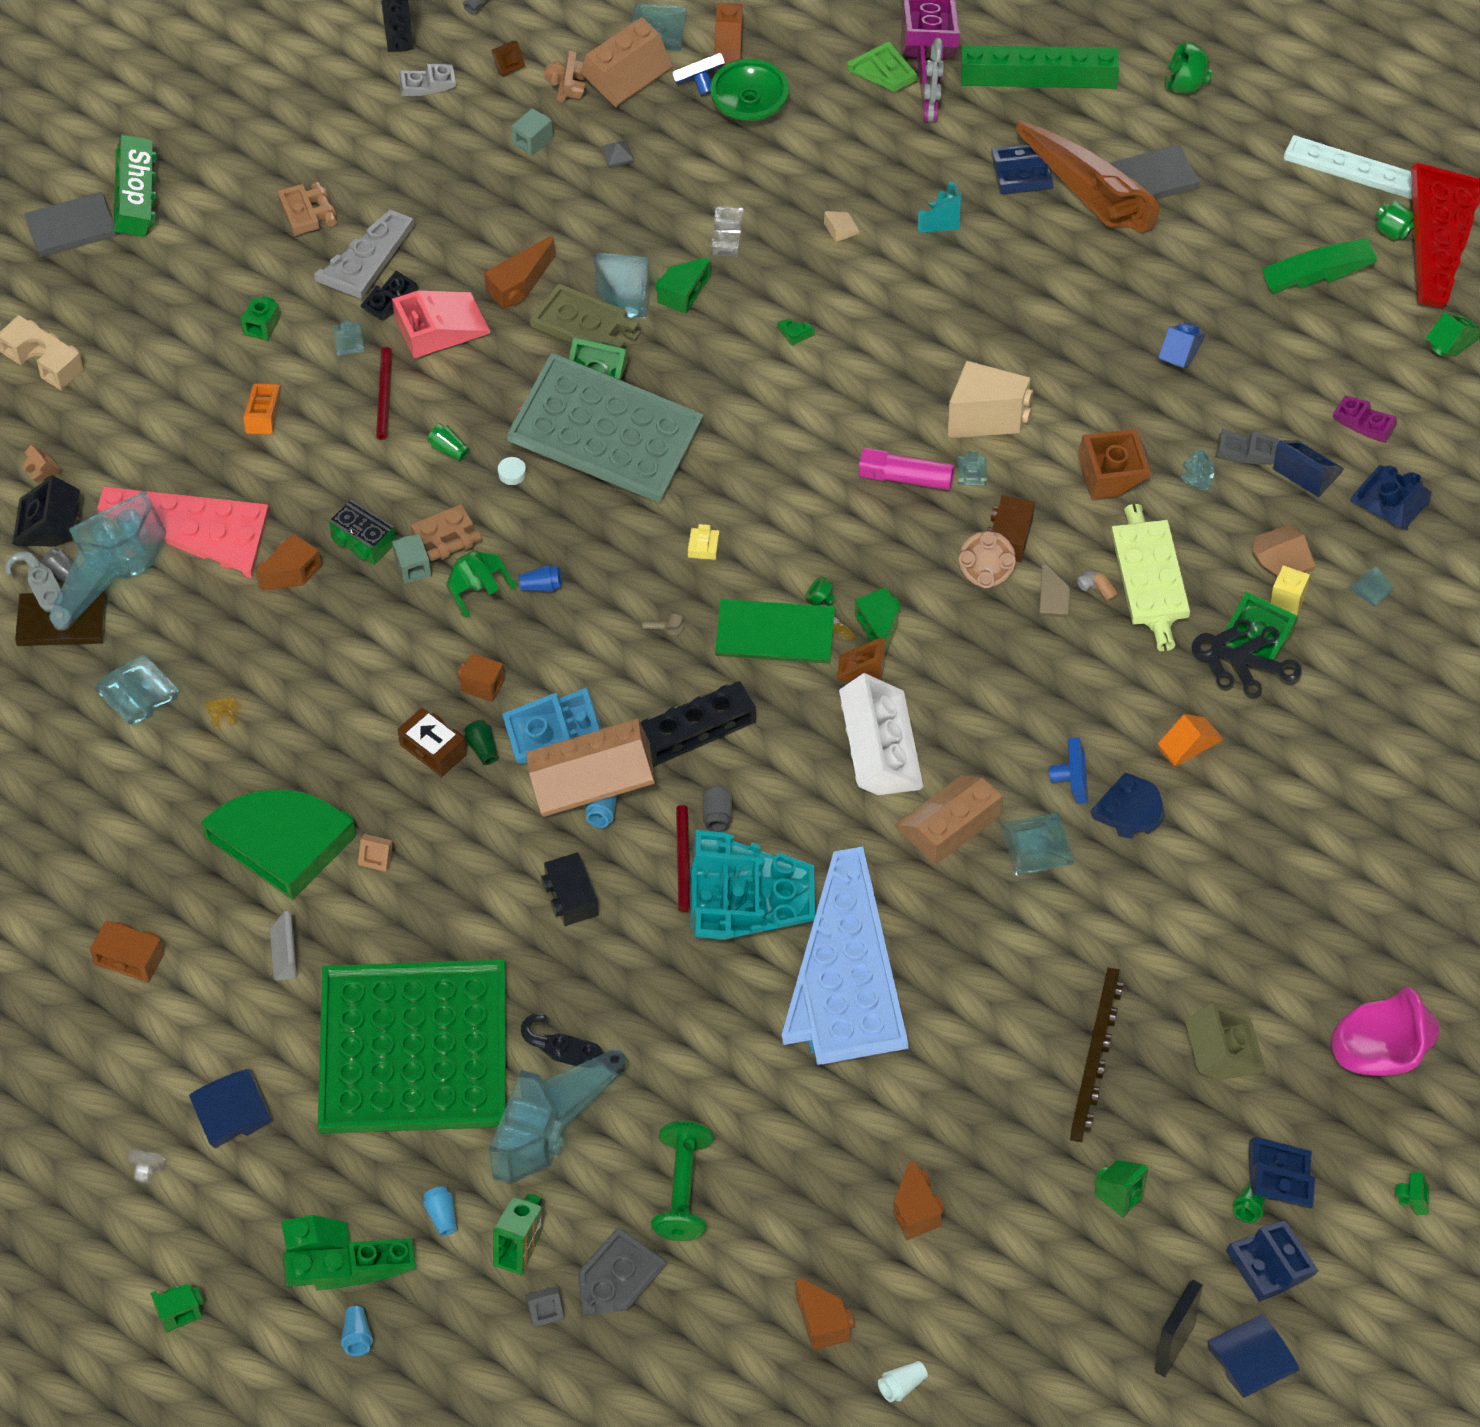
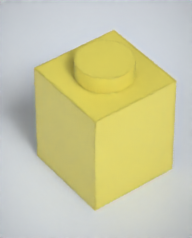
[1271,565,1310,615]

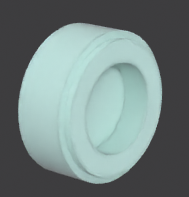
[498,457,526,485]

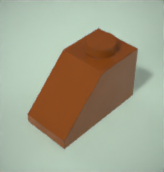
[795,1278,855,1350]

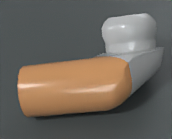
[1077,571,1118,602]

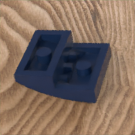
[991,144,1053,194]
[189,1069,273,1149]
[1249,1137,1315,1209]
[1226,1220,1318,1302]
[1207,1314,1299,1398]

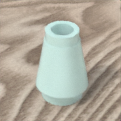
[878,1361,928,1402]

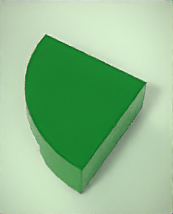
[777,319,815,346]

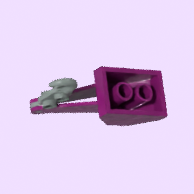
[901,0,960,122]

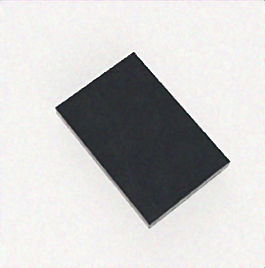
[1155,1279,1203,1378]

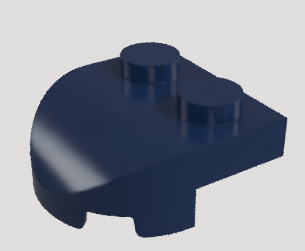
[1090,772,1165,838]

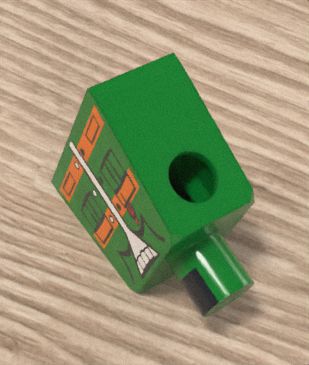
[493,1194,543,1275]

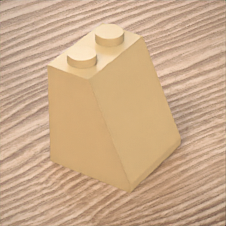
[948,361,1034,438]

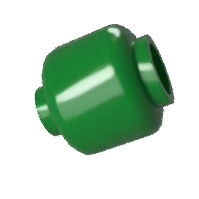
[1375,201,1414,241]

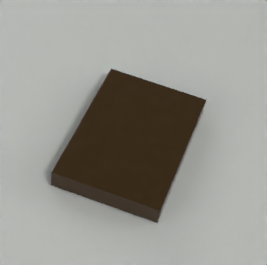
[15,591,106,646]

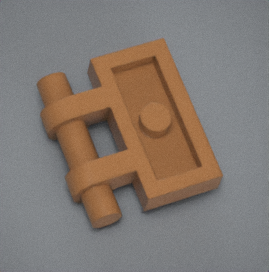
[277,182,337,236]
[410,504,482,562]

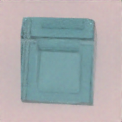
[1349,567,1394,606]

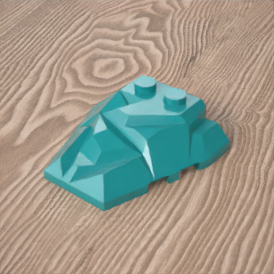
[690,830,815,940]

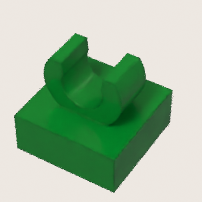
[1395,1172,1430,1215]

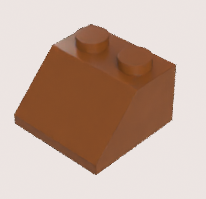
[1077,429,1151,499]

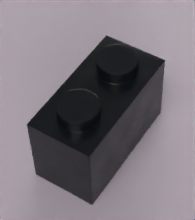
[541,852,599,926]

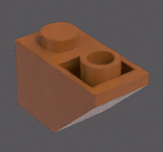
[256,534,322,590]
[893,1160,945,1240]

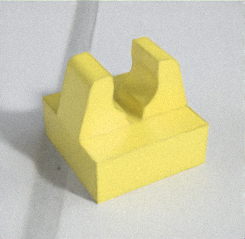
[688,524,719,560]

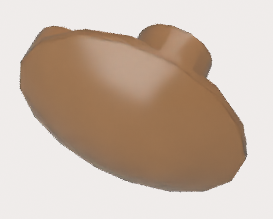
[959,531,1016,588]

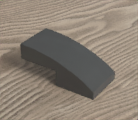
[1215,429,1279,464]

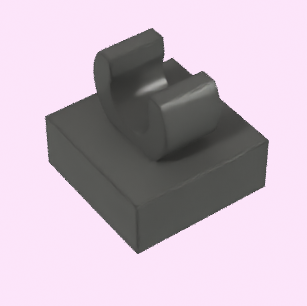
[525,1286,564,1328]

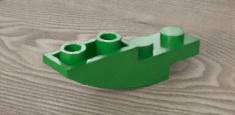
[282,1238,416,1291]

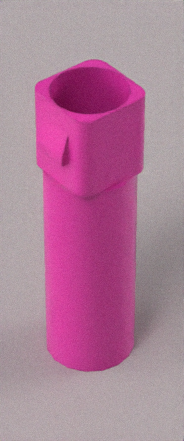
[859,448,955,491]

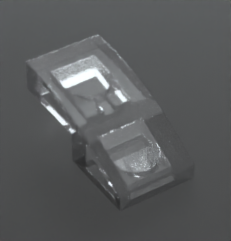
[711,207,743,257]

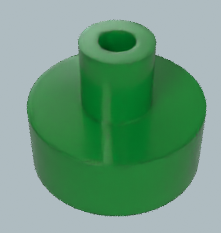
[805,576,835,606]

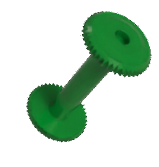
[651,1121,714,1241]

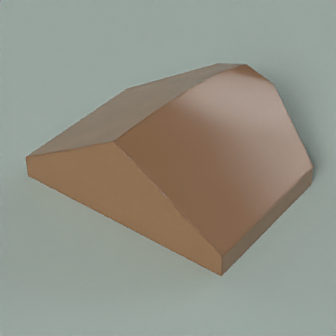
[1253,524,1316,579]

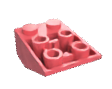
[392,291,490,359]

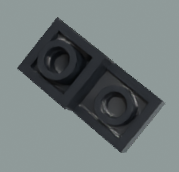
[360,270,419,320]

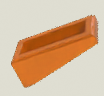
[243,384,281,434]

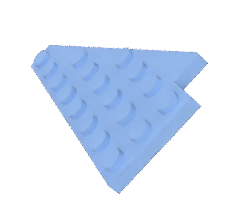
[782,846,909,1065]

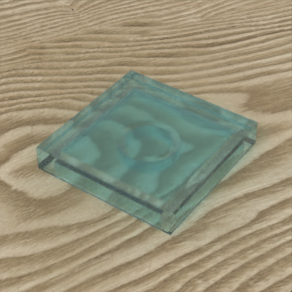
[632,3,687,51]

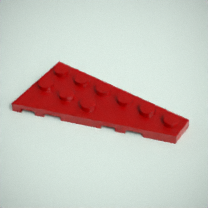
[1411,162,1480,309]

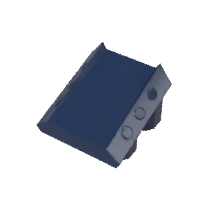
[1351,465,1432,530]

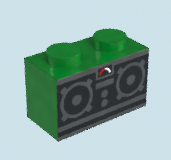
[329,500,396,565]

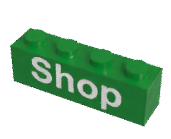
[113,134,156,237]

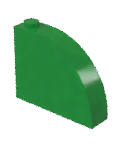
[201,789,356,900]

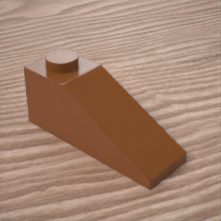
[714,3,743,75]
[484,236,555,310]

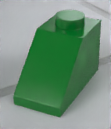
[655,257,711,314]
[1425,312,1480,357]
[855,587,901,656]
[1094,1160,1148,1218]
[281,1215,350,1252]

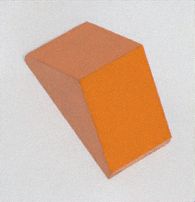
[1157,714,1222,767]

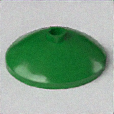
[710,59,789,121]

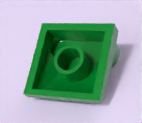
[569,338,628,381]
[1225,592,1298,660]

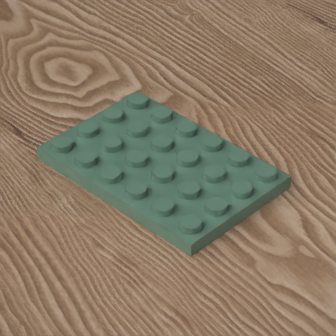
[506,352,704,503]

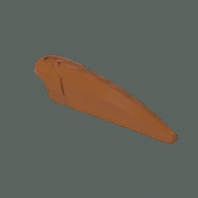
[1016,120,1159,233]

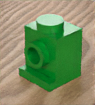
[240,296,280,341]
[150,1283,204,1333]

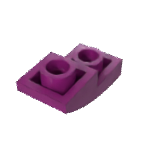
[1333,395,1397,443]

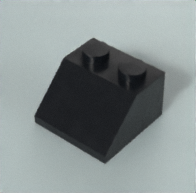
[12,475,80,547]

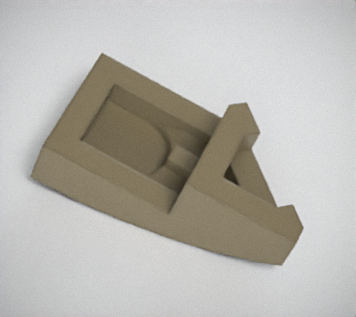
[1039,565,1070,617]

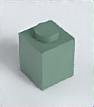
[511,108,553,156]
[392,534,431,584]

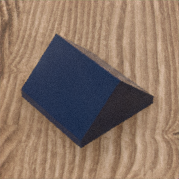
[1273,440,1344,498]

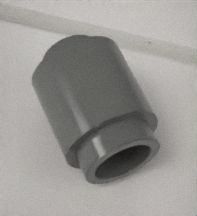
[703,786,732,832]

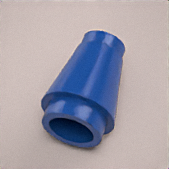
[519,564,562,592]

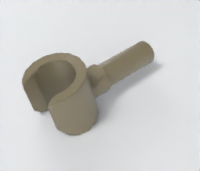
[642,614,685,637]

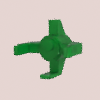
[446,551,517,617]

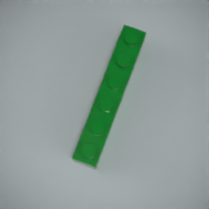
[961,45,1119,89]

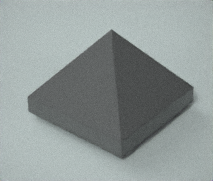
[601,140,634,168]

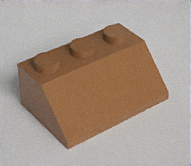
[581,17,673,108]
[895,775,1003,865]

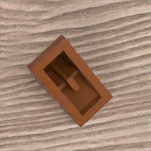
[836,637,886,682]

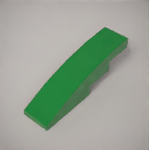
[1261,238,1378,295]

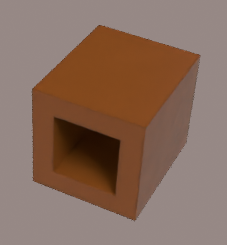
[457,653,505,702]

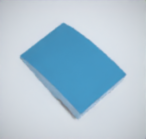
[502,687,603,763]

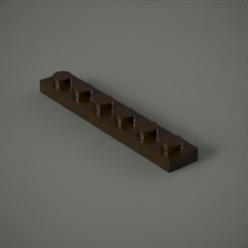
[1070,967,1124,1143]

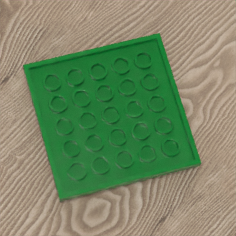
[318,959,506,1134]

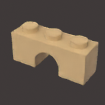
[0,315,83,391]

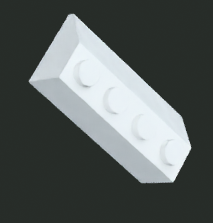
[839,673,923,795]

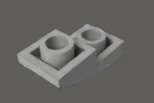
[398,64,456,96]

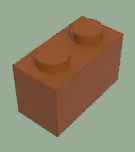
[90,920,165,983]

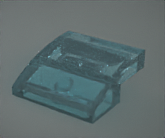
[95,655,179,725]

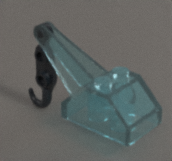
[489,1013,626,1184]

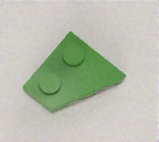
[847,41,917,92]

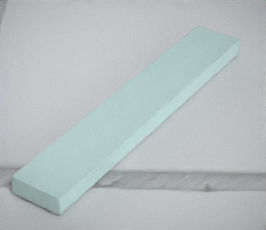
[1284,135,1412,199]

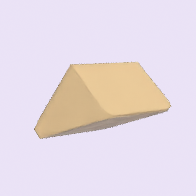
[824,211,860,242]

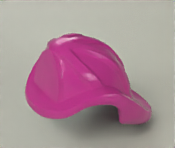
[1331,986,1440,1076]

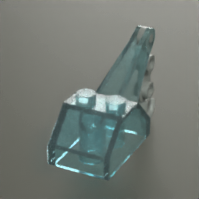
[5,490,167,631]

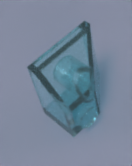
[594,253,650,318]
[1001,812,1074,875]

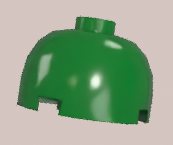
[1165,40,1212,95]

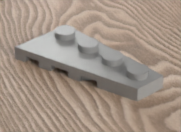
[314,210,414,299]

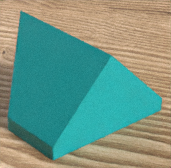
[918,181,961,233]

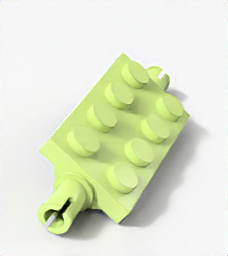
[1111,504,1190,651]

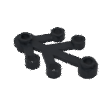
[1192,618,1302,699]

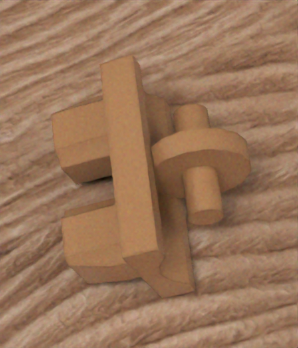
[544,50,585,103]

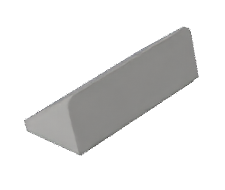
[270,911,297,981]

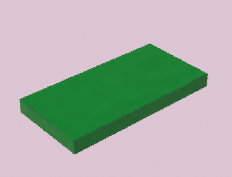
[715,599,835,664]

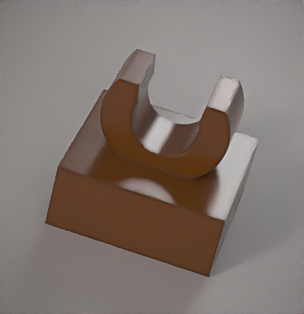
[491,40,525,76]

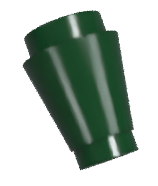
[464,720,499,765]

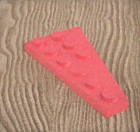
[97,487,269,579]

